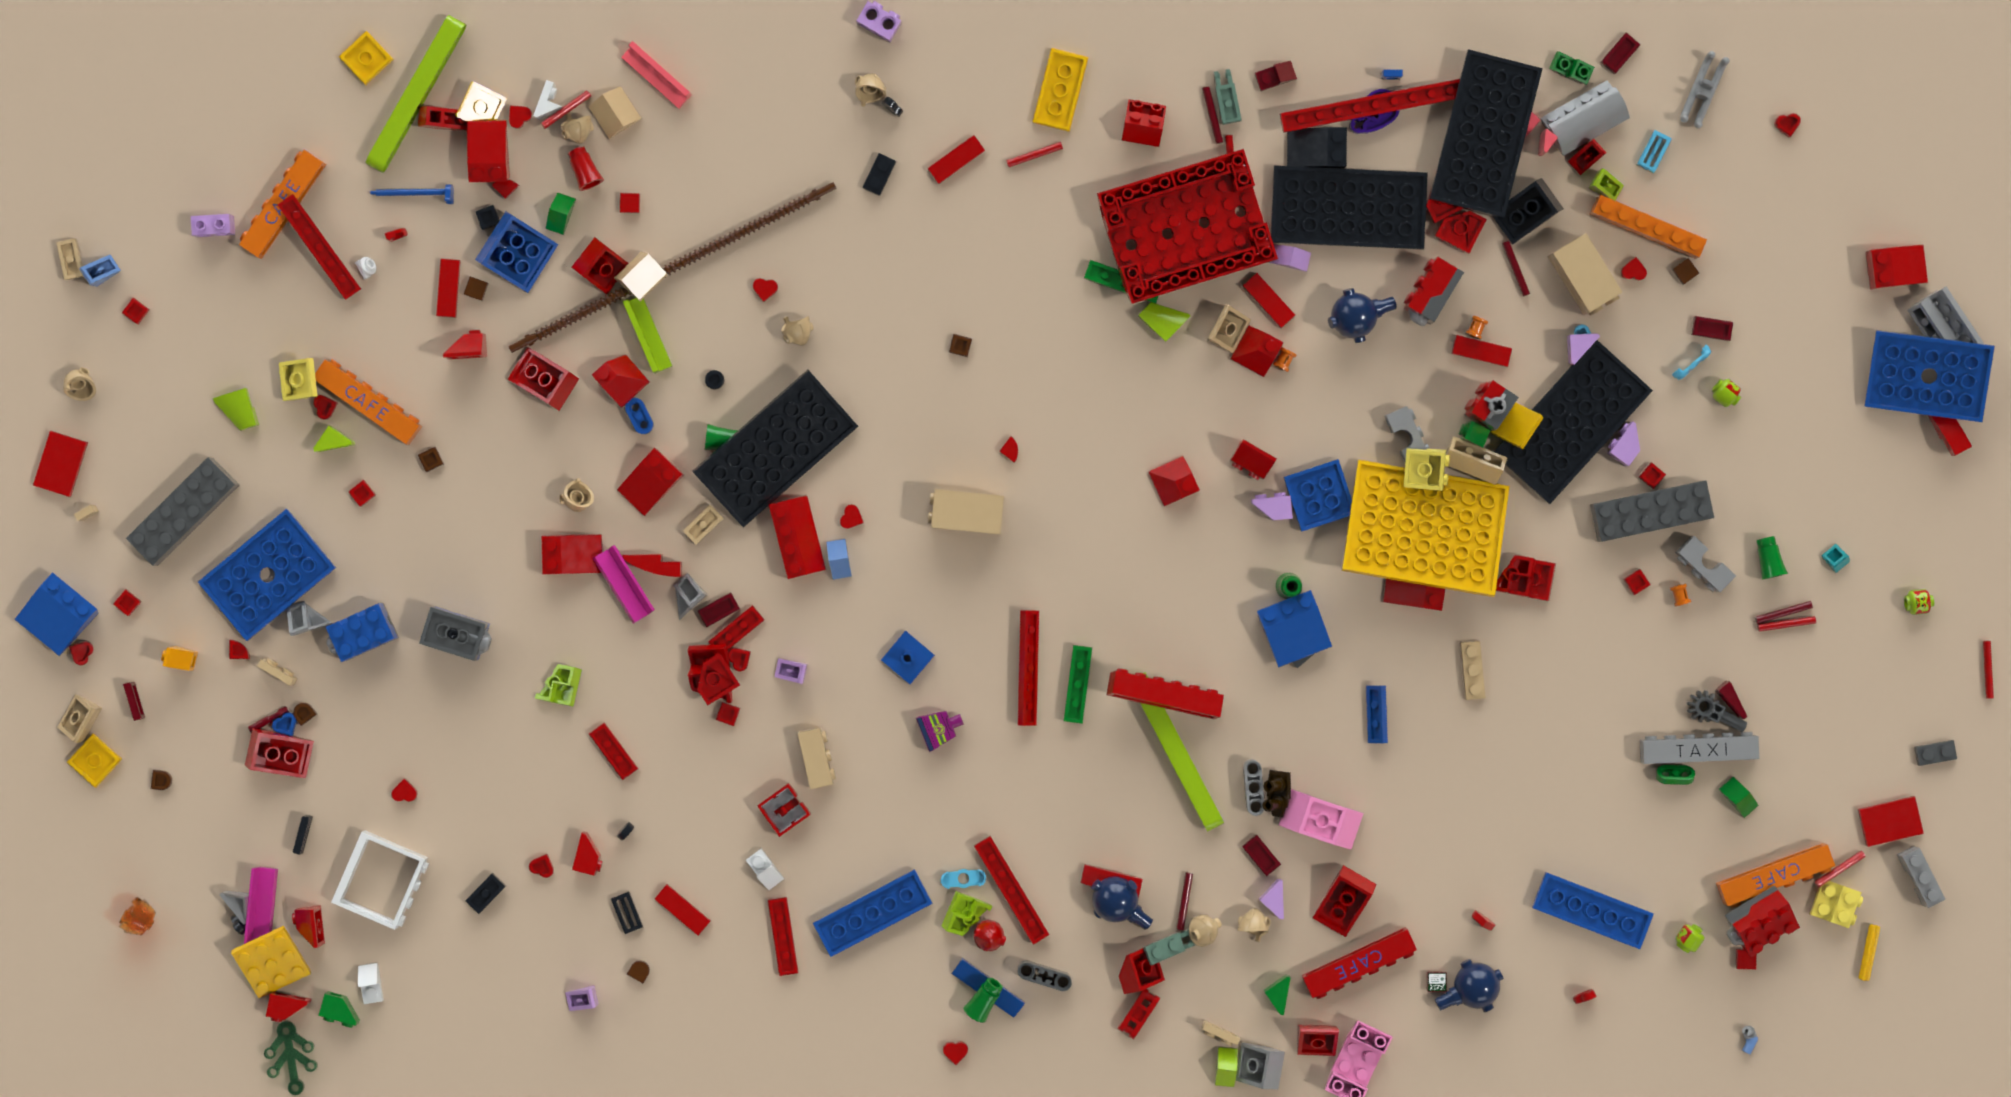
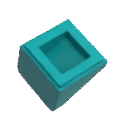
[1821,544,1850,573]

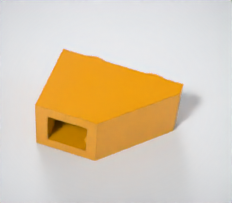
[161,646,198,671]

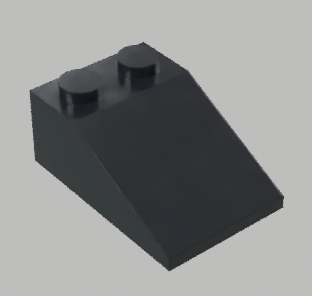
[1287,127,1347,168]
[1493,178,1564,245]

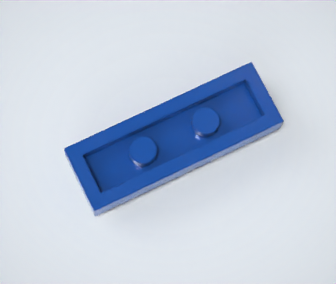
[1366,685,1388,744]

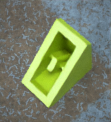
[1588,168,1624,201]
[313,426,355,452]
[1215,1047,1238,1087]

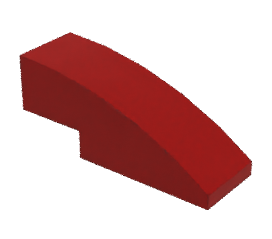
[1928,415,1972,456]
[622,554,682,577]
[1080,864,1143,898]

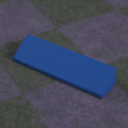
[951,958,1025,1018]

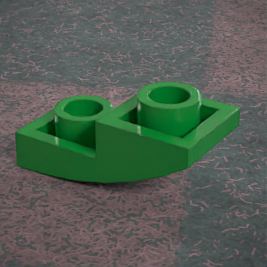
[1549,51,1595,85]

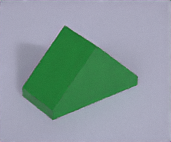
[545,193,576,235]
[1719,777,1759,818]
[1264,975,1291,1015]

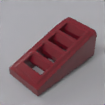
[1715,680,1748,719]

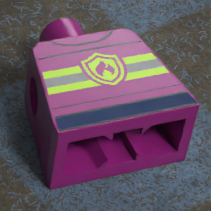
[916,711,964,752]

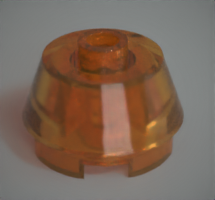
[119,897,156,936]

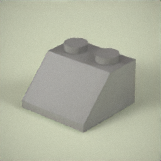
[1236,1043,1285,1090]

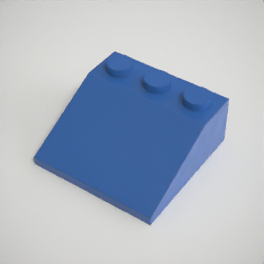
[475,211,559,293]
[15,572,99,656]
[1257,590,1332,668]

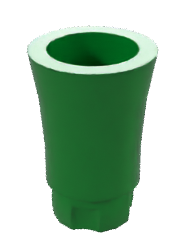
[704,424,738,450]
[1756,536,1788,580]
[1276,573,1302,599]
[963,978,1003,1023]

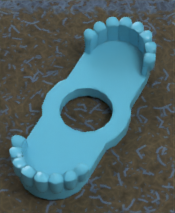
[1672,344,1712,380]
[940,869,986,889]

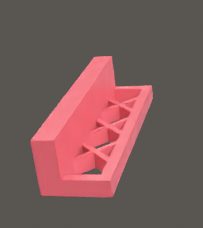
[621,41,692,109]

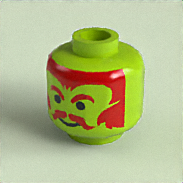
[1712,379,1741,407]
[1904,589,1934,615]
[1676,924,1705,953]

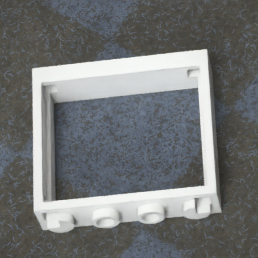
[331,830,429,930]

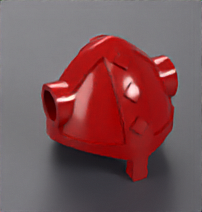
[973,919,1006,952]

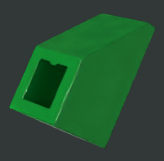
[1458,421,1490,448]
[318,991,360,1028]

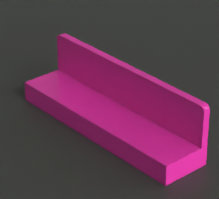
[593,545,655,624]
[244,867,278,944]

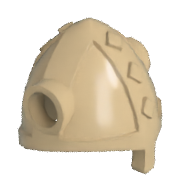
[855,73,886,107]
[561,113,594,144]
[781,316,814,346]
[63,367,96,401]
[559,478,594,512]
[1237,908,1271,942]
[1189,915,1222,947]

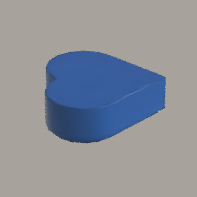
[272,712,297,736]

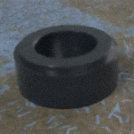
[705,370,725,390]
[616,822,634,841]

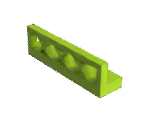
[623,298,673,374]

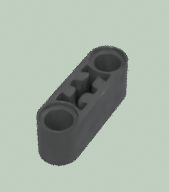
[1018,960,1072,991]

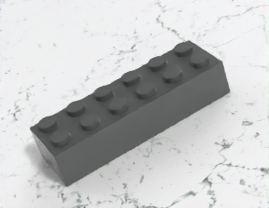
[126,457,240,566]
[1590,480,1714,542]

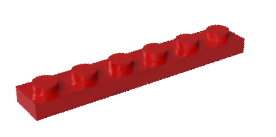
[277,194,361,300]
[1018,610,1039,726]
[974,836,1050,945]

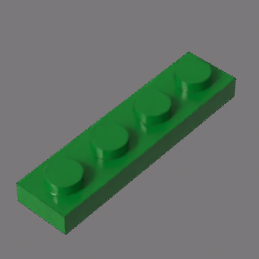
[1084,260,1159,304]
[1063,645,1092,724]

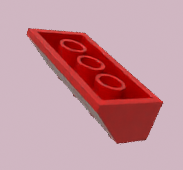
[769,496,826,579]

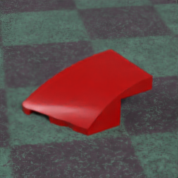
[1496,555,1556,601]
[687,644,733,703]

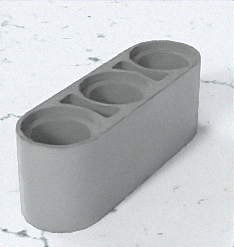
[1243,759,1264,816]

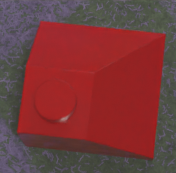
[1231,325,1284,377]
[443,330,487,360]
[592,355,650,408]
[1149,456,1200,506]
[292,905,325,948]
[1119,948,1165,994]

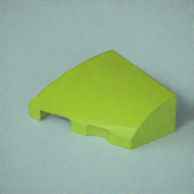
[1138,303,1190,342]
[213,388,259,431]
[535,664,582,707]
[941,891,992,936]

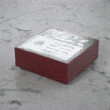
[1427,972,1447,992]

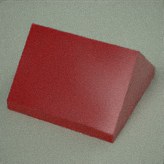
[1297,1025,1339,1056]

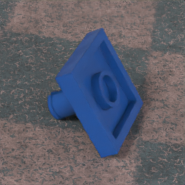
[881,631,935,684]

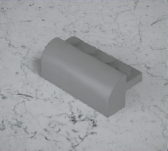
[1541,80,1630,156]
[1908,286,1984,344]

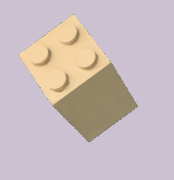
[1547,233,1622,316]
[928,489,1004,534]

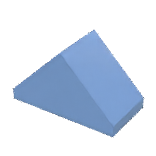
[79,255,121,287]
[826,539,852,580]

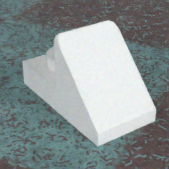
[533,80,562,120]
[746,848,785,890]
[358,963,384,1004]

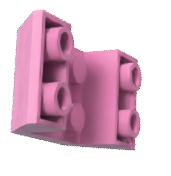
[1279,789,1364,849]
[1325,1020,1393,1097]

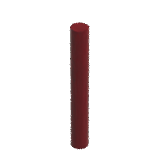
[1202,86,1223,144]
[1502,241,1530,297]
[1755,601,1813,624]
[1176,872,1193,931]

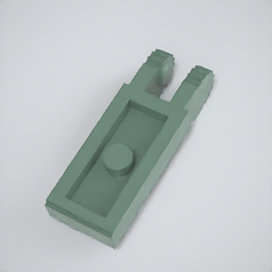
[1214,69,1242,125]
[1143,929,1195,965]

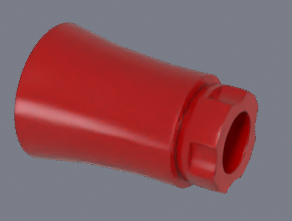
[568,147,604,191]

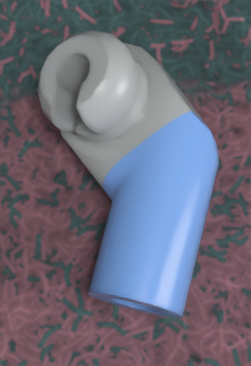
[1742,1026,1758,1055]

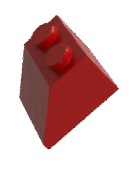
[571,237,629,294]
[1230,439,1277,481]

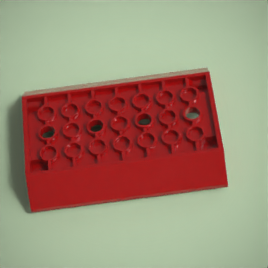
[1097,149,1278,304]

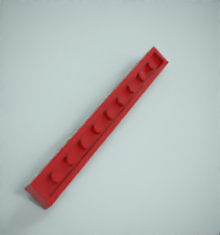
[1279,79,1460,133]

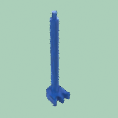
[370,184,454,204]

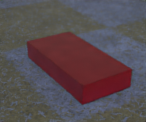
[1601,32,1641,74]
[1691,316,1733,341]
[698,592,740,628]
[123,682,145,721]
[1242,834,1281,877]

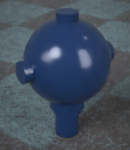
[1328,288,1397,343]
[1091,876,1153,930]
[1435,959,1504,1012]

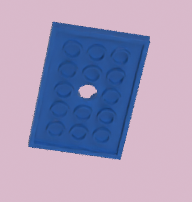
[1864,330,1995,422]
[198,509,336,641]

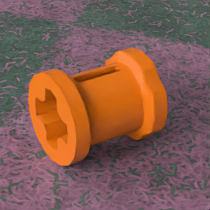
[1465,315,1488,340]
[1273,347,1297,372]
[1670,583,1692,606]

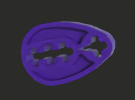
[1349,89,1400,134]

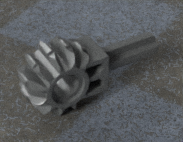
[1687,690,1747,732]

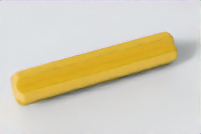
[1859,924,1880,981]

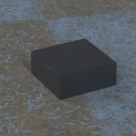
[475,205,500,230]

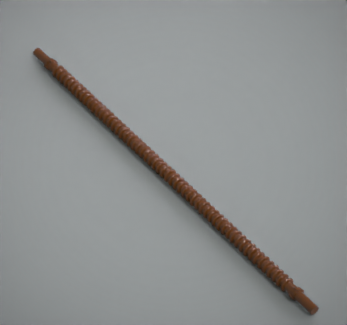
[508,182,837,353]

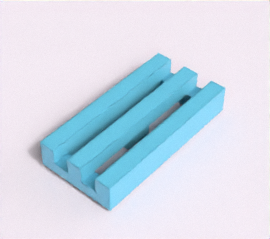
[1636,130,1672,173]

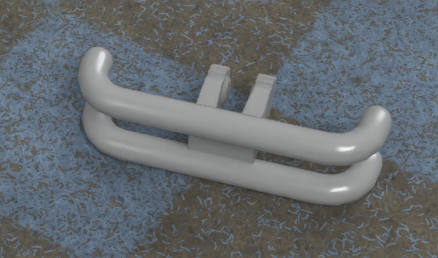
[1680,51,1730,129]

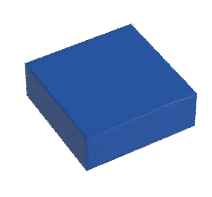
[1381,70,1403,80]

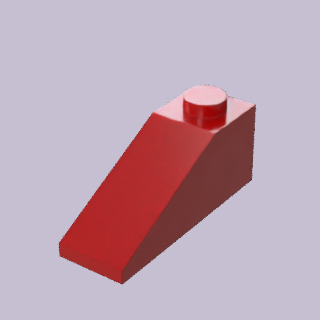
[418,106,467,131]

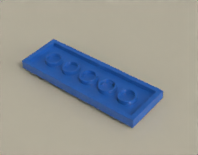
[813,869,933,957]
[1532,872,1654,949]

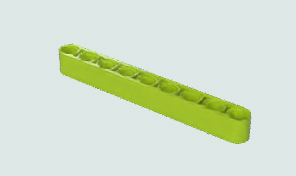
[365,15,466,173]
[1140,672,1224,832]

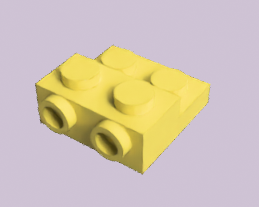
[279,358,317,401]
[1404,448,1450,491]
[1809,881,1863,928]

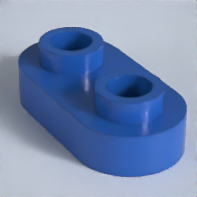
[625,398,654,434]

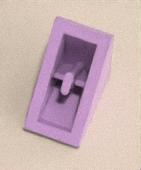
[1269,244,1311,272]
[1567,334,1600,365]
[775,658,808,684]
[1259,879,1284,919]
[565,986,599,1011]

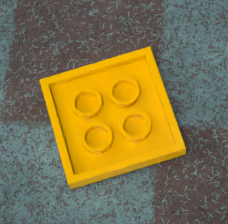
[231,926,311,998]

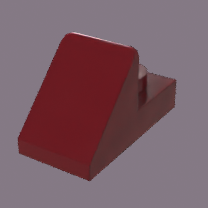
[1255,61,1297,91]

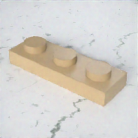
[1460,641,1486,700]

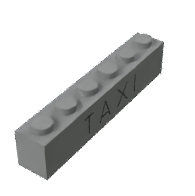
[1640,732,1759,764]

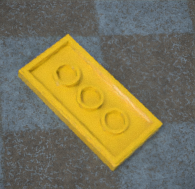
[1032,48,1088,132]

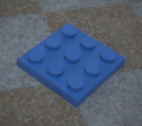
[1283,459,1352,532]

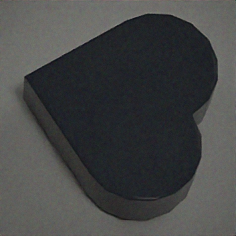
[882,97,903,117]
[231,914,246,935]

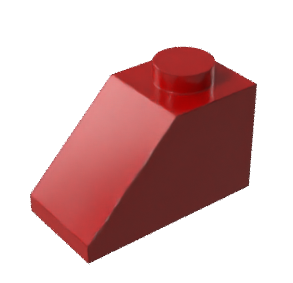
[572,831,603,876]
[266,992,311,1022]

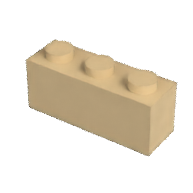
[1446,437,1507,485]
[798,727,836,790]

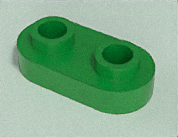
[1656,765,1695,785]

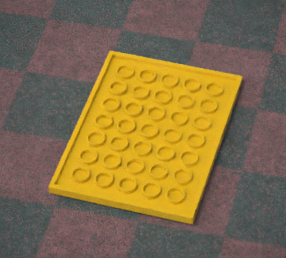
[1341,460,1510,597]

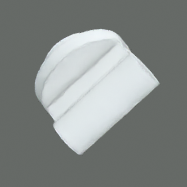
[355,257,376,280]

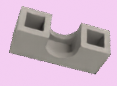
[1384,406,1430,462]
[1675,536,1736,593]
[1897,846,1946,908]

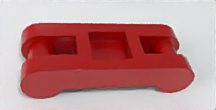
[1117,989,1160,1039]

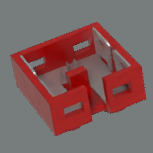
[757,783,811,837]

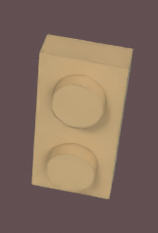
[56,238,84,280]
[683,504,724,545]
[257,658,298,686]
[1201,1020,1240,1046]

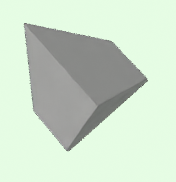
[673,573,707,620]
[287,601,332,636]
[220,891,249,925]

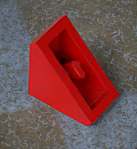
[1568,139,1606,175]

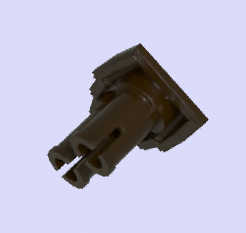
[1262,770,1291,817]

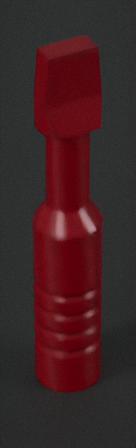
[248,706,289,733]

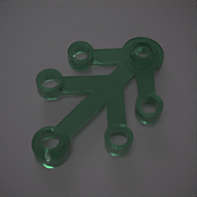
[264,1021,318,1095]

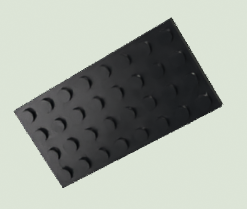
[1429,49,1543,218]
[1271,166,1428,250]
[1494,340,1653,504]
[693,369,859,528]

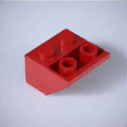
[1122,99,1166,147]

